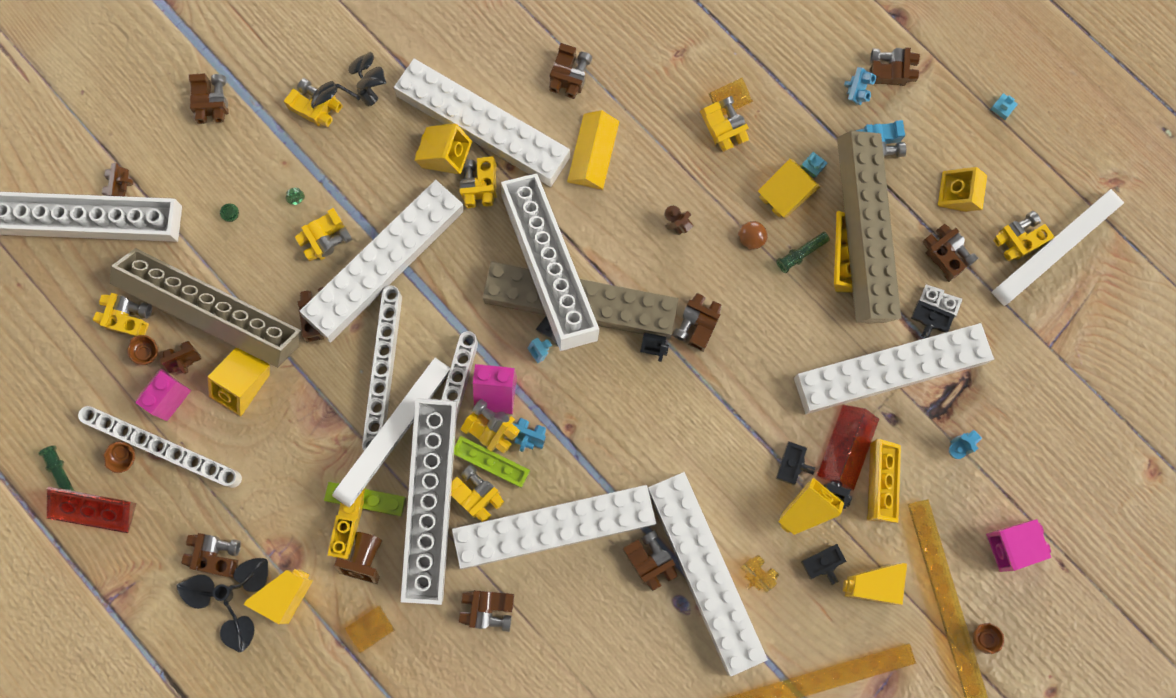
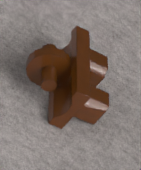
[102,163,134,197]
[664,205,694,235]
[160,341,202,374]

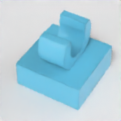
[991,93,1018,120]
[801,152,827,178]
[527,338,552,363]

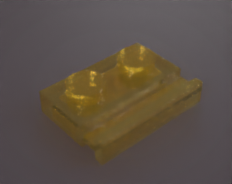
[709,78,753,116]
[345,605,395,653]

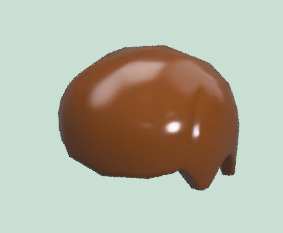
[738,221,768,250]
[127,335,158,365]
[103,441,136,473]
[973,623,1004,654]

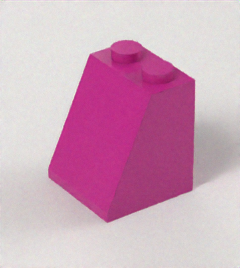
[473,364,517,415]
[135,368,192,421]
[986,519,1051,572]

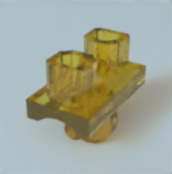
[740,555,779,593]

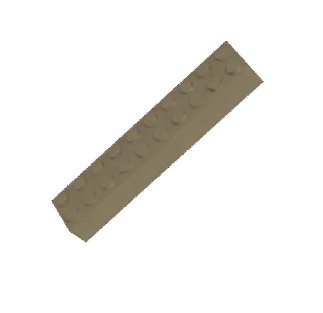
[837,131,901,323]
[110,248,302,368]
[483,262,679,340]

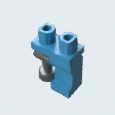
[856,120,906,157]

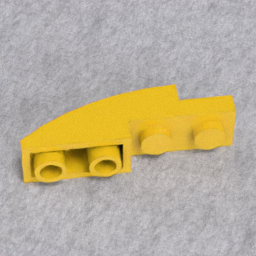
[327,487,366,559]

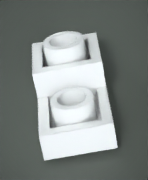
[920,285,962,318]

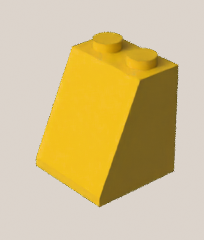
[414,123,472,175]
[758,158,820,218]
[208,347,270,417]
[778,477,844,535]
[843,563,907,605]
[243,569,313,624]

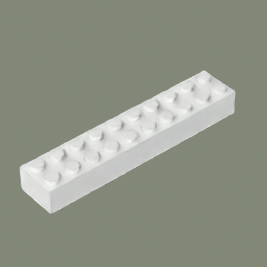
[394,59,570,187]
[501,173,599,351]
[300,180,463,343]
[0,192,182,242]
[794,323,994,414]
[401,398,458,605]
[648,472,768,677]
[452,485,656,569]

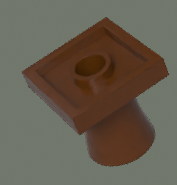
[334,532,383,584]

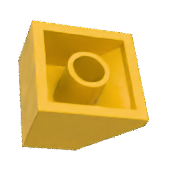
[938,167,987,212]

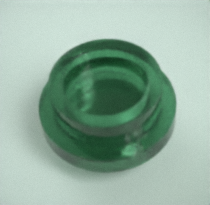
[286,188,305,205]
[220,203,239,222]

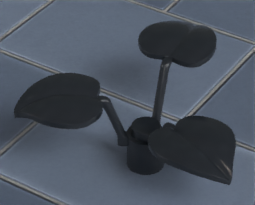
[311,52,387,109]
[177,558,268,653]

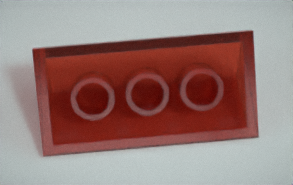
[817,405,879,491]
[47,486,136,533]

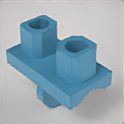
[844,67,876,105]
[513,418,546,452]
[949,430,982,459]

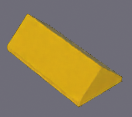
[567,110,619,190]
[834,211,853,292]
[867,439,901,523]

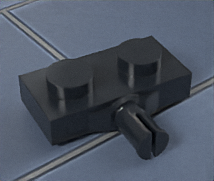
[911,300,955,338]
[776,441,815,485]
[801,544,847,585]

